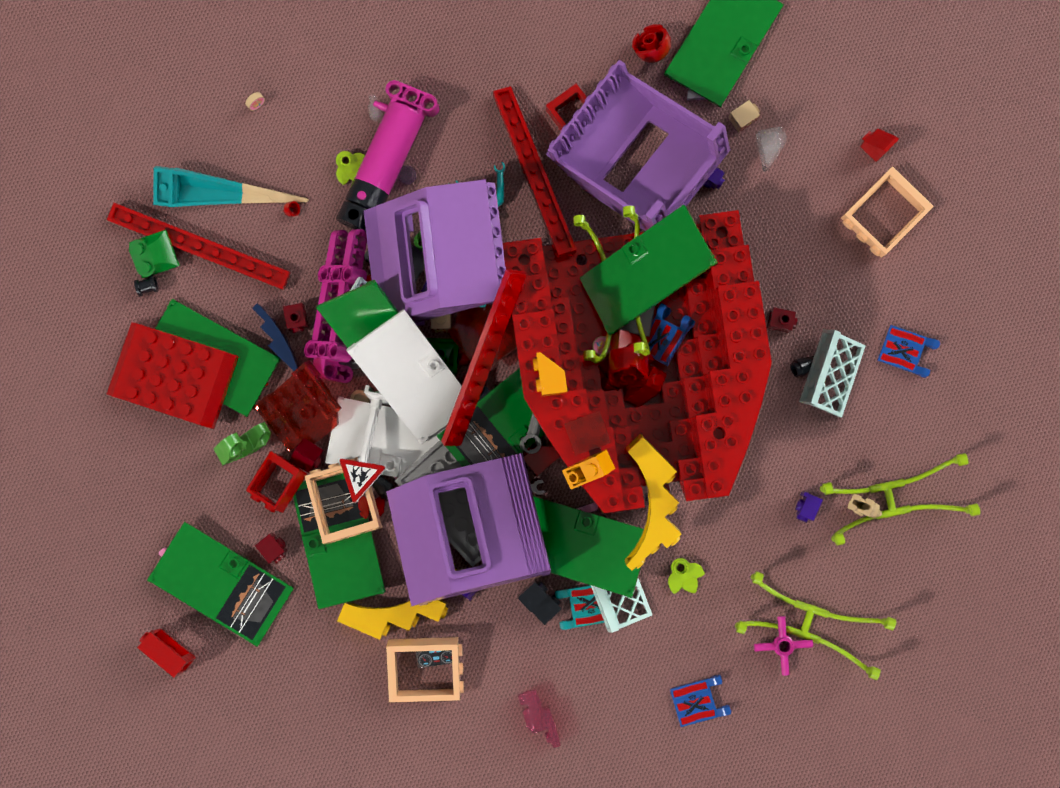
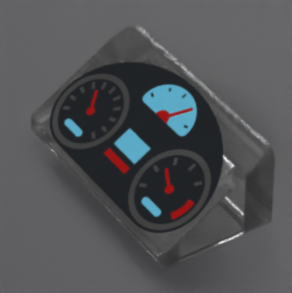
[415,650,452,668]

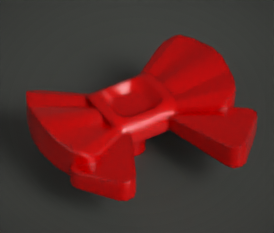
[358,496,385,519]

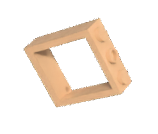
[841,166,934,258]
[305,457,383,544]
[386,637,464,702]

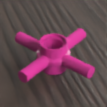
[754,616,813,676]

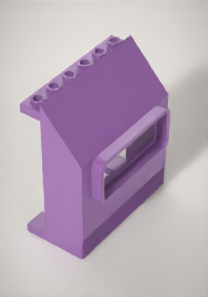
[546,60,730,231]
[364,179,506,326]
[386,453,551,606]

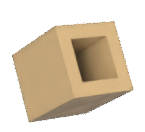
[728,100,760,133]
[431,314,452,333]

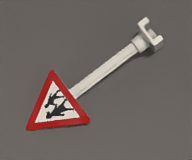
[340,385,390,503]

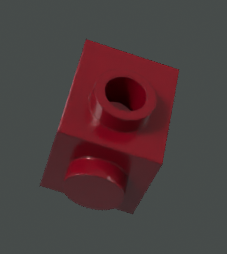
[283,303,309,333]
[766,307,798,333]
[290,438,324,473]
[255,533,288,564]

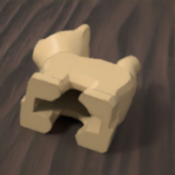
[848,494,882,518]

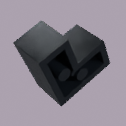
[518,579,561,625]

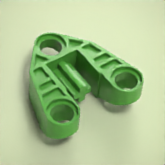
[214,422,271,466]

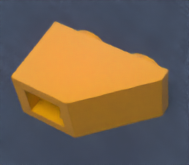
[533,352,567,396]
[562,450,615,489]

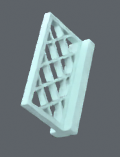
[799,329,865,417]
[591,578,652,633]

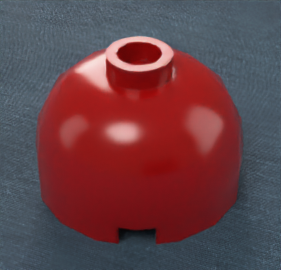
[632,24,671,63]

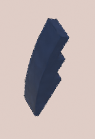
[252,303,301,374]

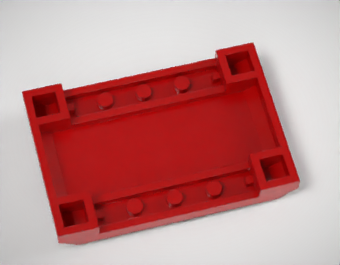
[107,322,239,429]

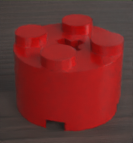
[608,344,649,389]

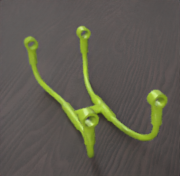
[573,206,650,363]
[820,453,980,546]
[735,571,896,680]

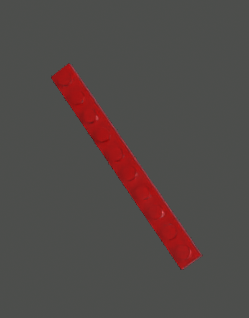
[493,86,577,258]
[106,203,291,290]
[441,269,527,446]

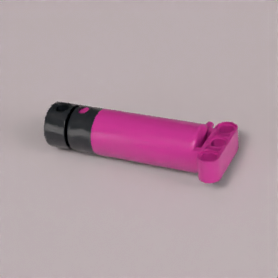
[336,80,440,232]

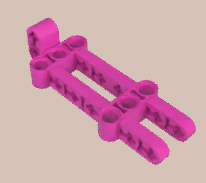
[304,229,367,383]

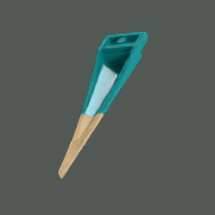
[153,166,309,207]

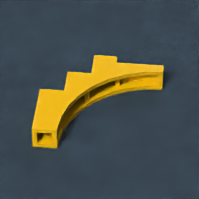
[624,434,681,571]
[337,563,457,640]

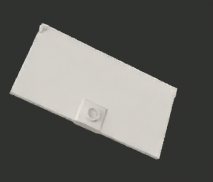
[346,309,462,444]
[325,396,447,477]

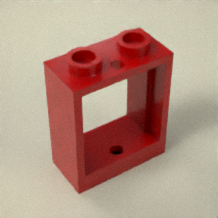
[546,83,587,130]
[246,451,308,513]
[137,628,196,678]

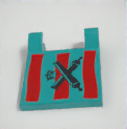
[555,585,608,630]

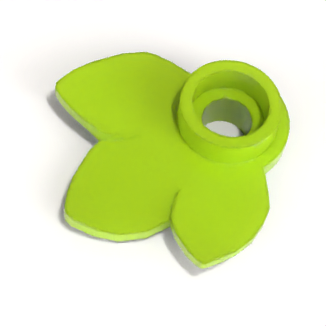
[336,151,365,185]
[668,558,705,594]

